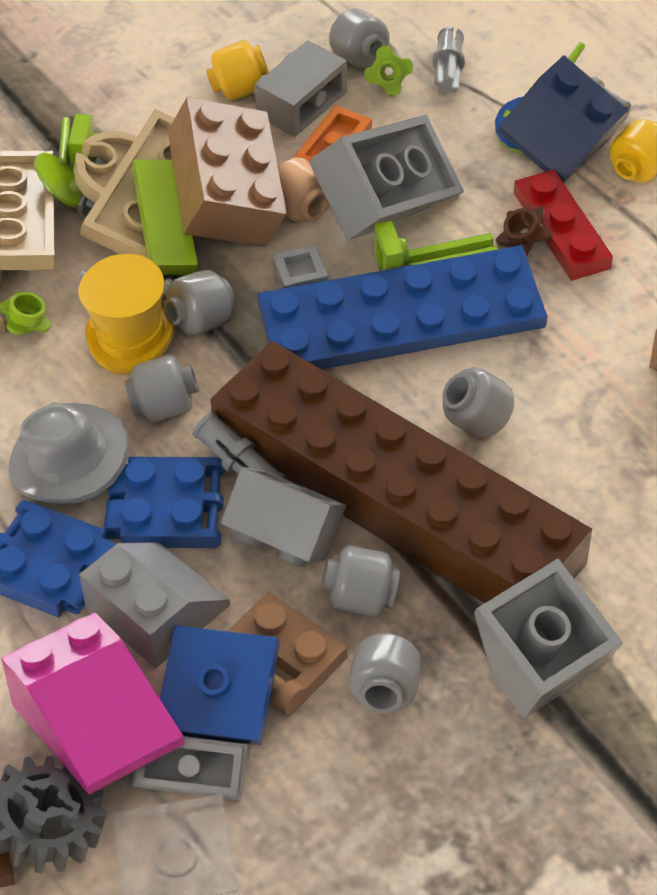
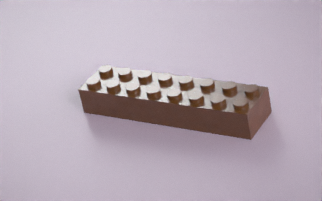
[210,340,592,603]

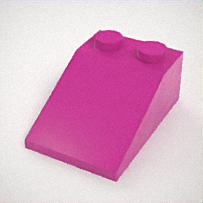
[1,612,185,794]

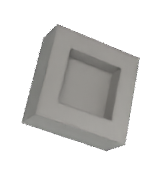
[272,244,328,289]

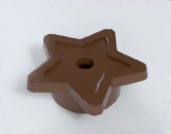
[496,207,552,256]

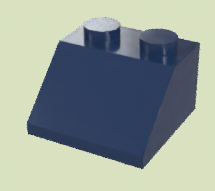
[497,55,629,183]

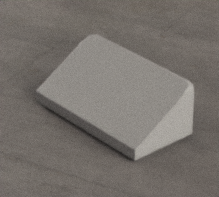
[132,736,251,800]

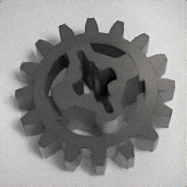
[0,756,107,873]

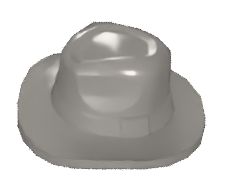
[9,402,129,504]

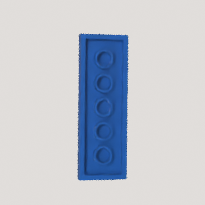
[257,245,548,369]

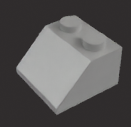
[79,542,230,669]
[474,559,623,718]

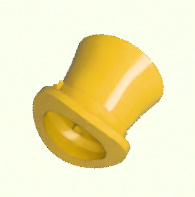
[78,253,175,375]

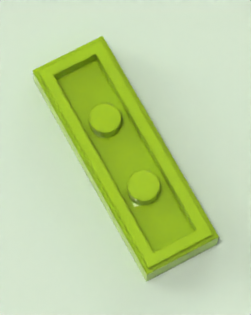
[132,159,198,275]

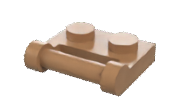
[228,591,348,715]

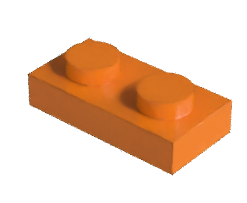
[293,105,372,162]

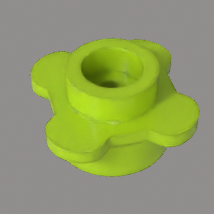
[364,46,413,96]
[0,292,51,335]

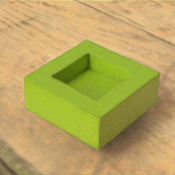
[68,114,99,170]
[374,221,409,271]

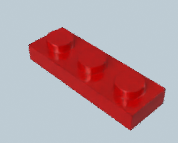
[514,169,613,281]

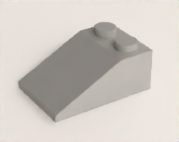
[309,114,464,240]

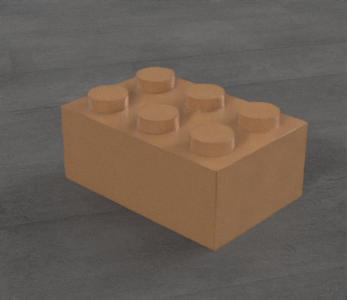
[168,97,287,247]

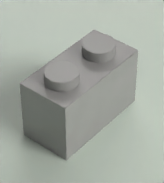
[254,40,347,137]
[220,467,346,567]

